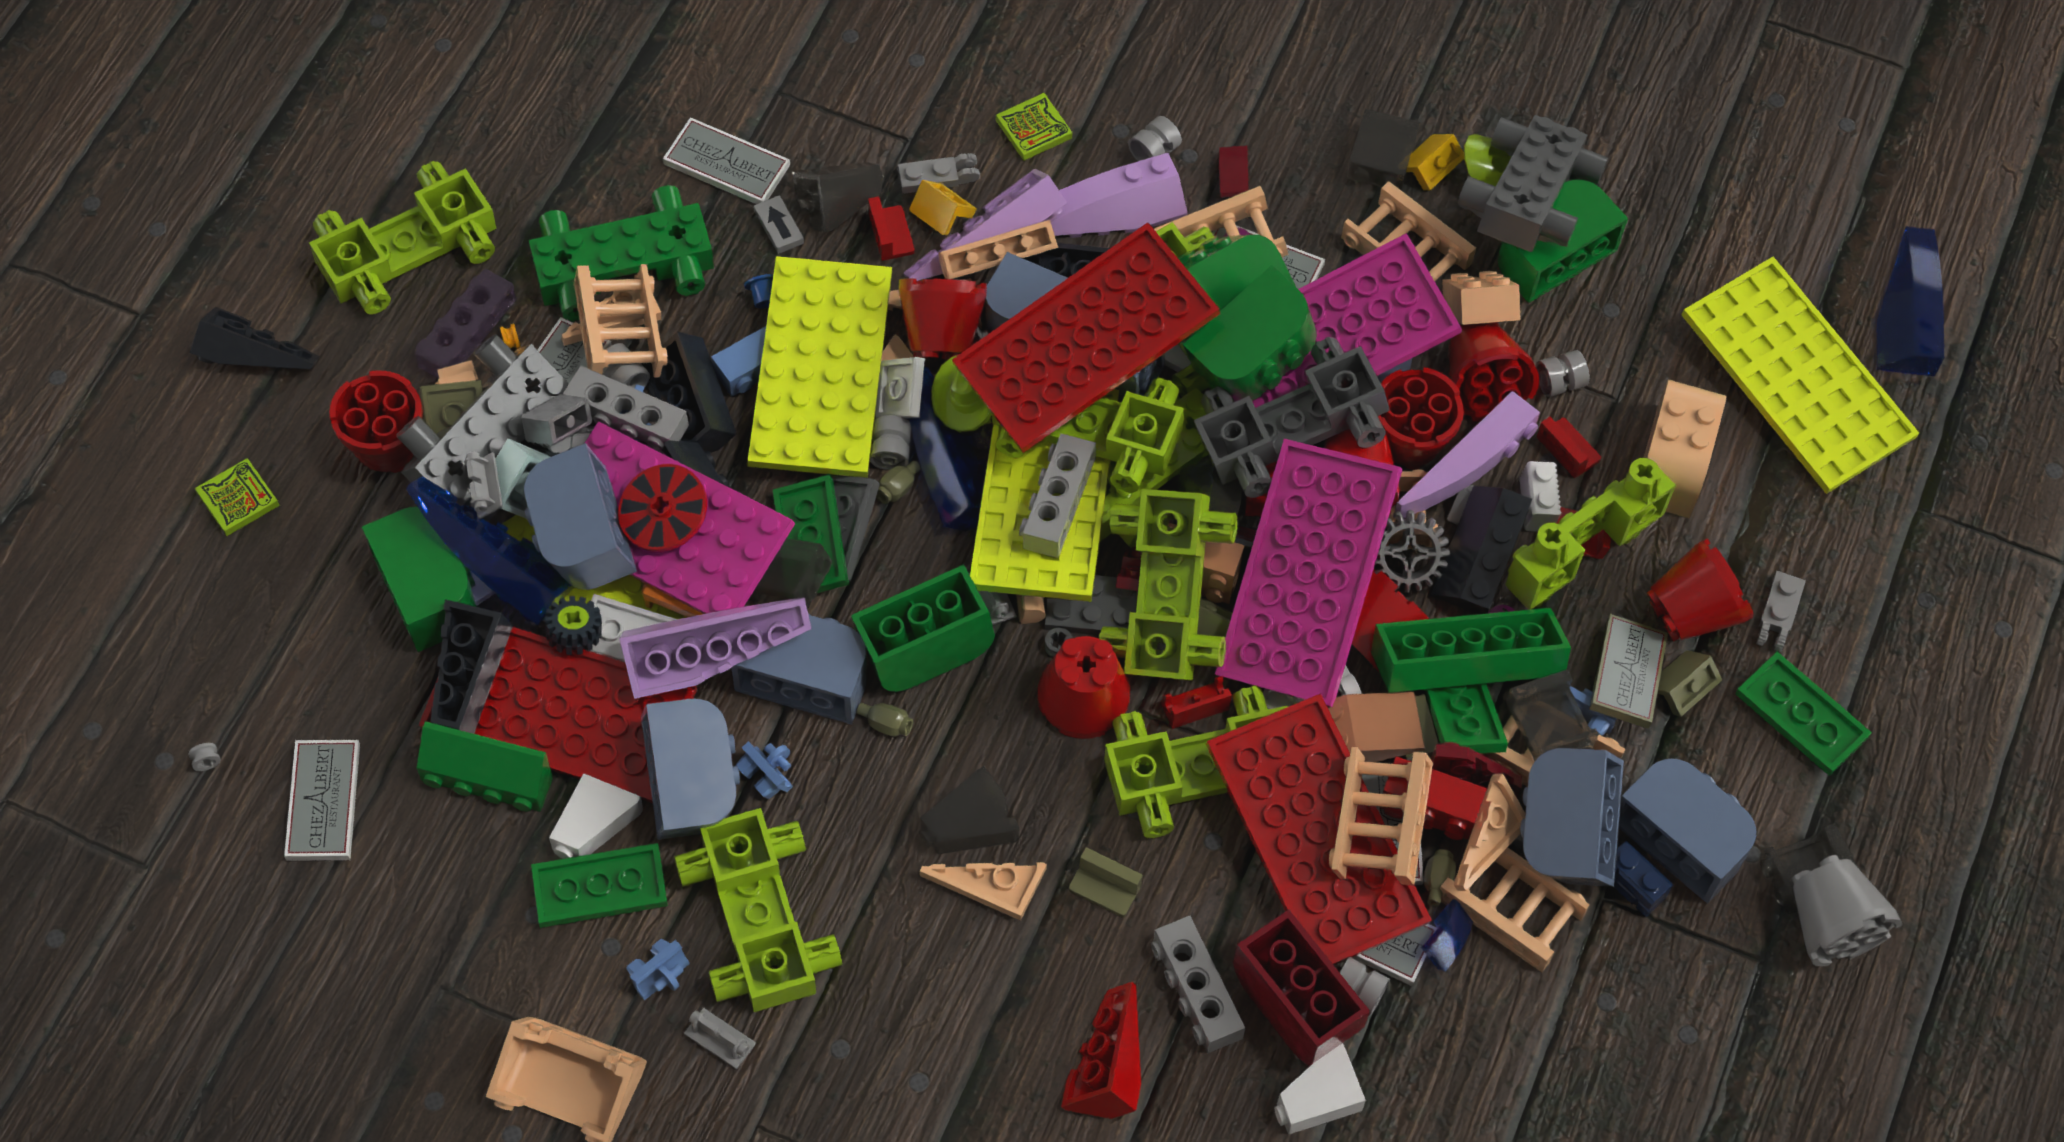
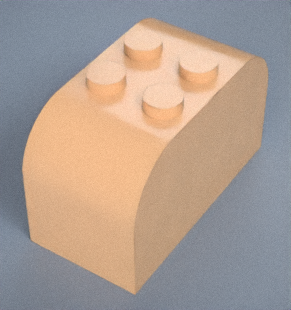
[1644,379,1726,518]

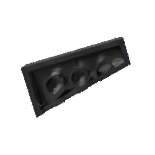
[431,599,513,734]

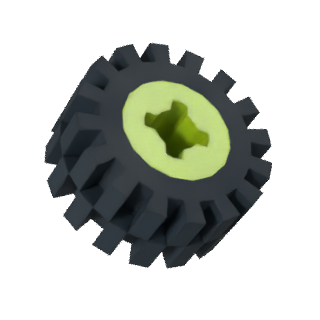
[545,596,602,655]

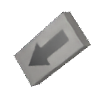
[754,195,804,254]

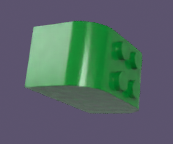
[1498,180,1628,303]
[1178,235,1296,343]
[1183,265,1317,402]
[362,507,477,652]
[851,564,995,691]

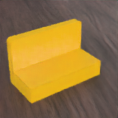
[1397,134,1464,190]
[909,180,977,236]

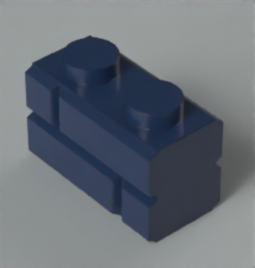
[1614,841,1673,917]

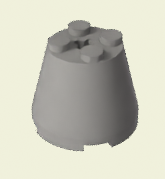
[1792,855,1902,966]

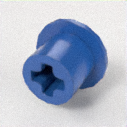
[744,274,773,309]

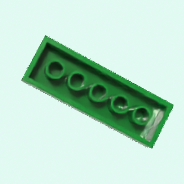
[1371,608,1571,693]

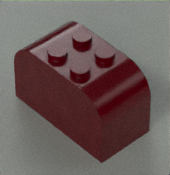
[1233,910,1370,1065]

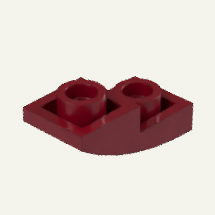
[1219,145,1249,198]
[1116,547,1142,591]

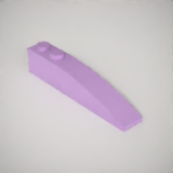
[1042,153,1188,238]
[903,169,1067,281]
[1393,391,1540,519]
[619,598,812,699]

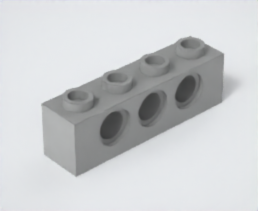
[563,365,689,451]
[1019,434,1096,558]
[1151,916,1245,1054]

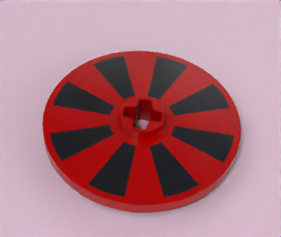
[618,464,707,552]

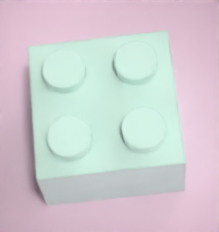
[496,439,550,519]

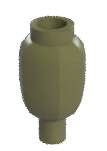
[876,461,921,504]
[857,703,913,737]
[1423,849,1456,906]

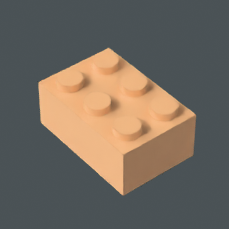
[1442,271,1520,325]

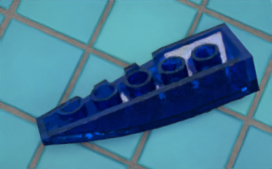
[1877,226,1945,377]
[910,366,987,531]
[406,476,574,625]

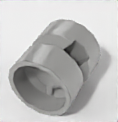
[1128,116,1182,161]
[602,343,650,388]
[1536,350,1590,397]
[870,415,911,470]
[1340,957,1390,1016]

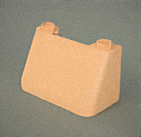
[486,1017,647,1142]

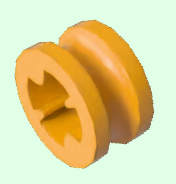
[500,323,521,349]

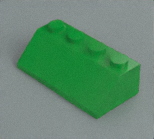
[417,721,553,812]

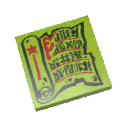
[996,93,1073,161]
[195,458,280,536]

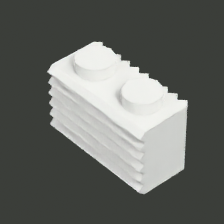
[1519,461,1562,531]

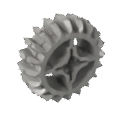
[1374,510,1450,592]

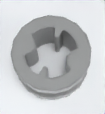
[188,743,221,771]

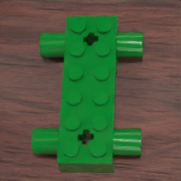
[529,185,714,322]

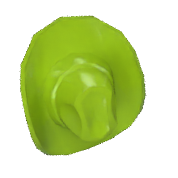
[1464,134,1511,186]
[931,356,992,432]

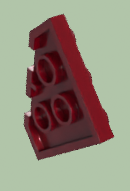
[1431,742,1522,798]

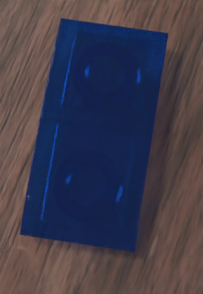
[1421,899,1473,972]

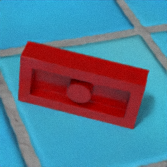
[868,196,915,261]
[1537,417,1601,478]

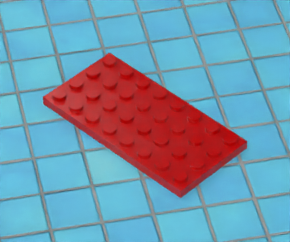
[952,222,1220,453]
[419,627,697,803]
[1206,693,1432,965]

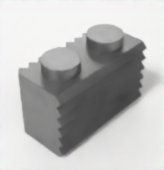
[521,394,592,446]

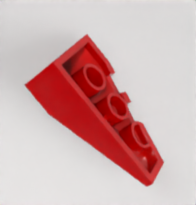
[1061,982,1141,1119]

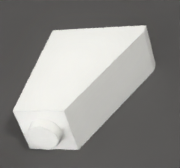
[549,774,643,859]
[1274,1043,1366,1135]

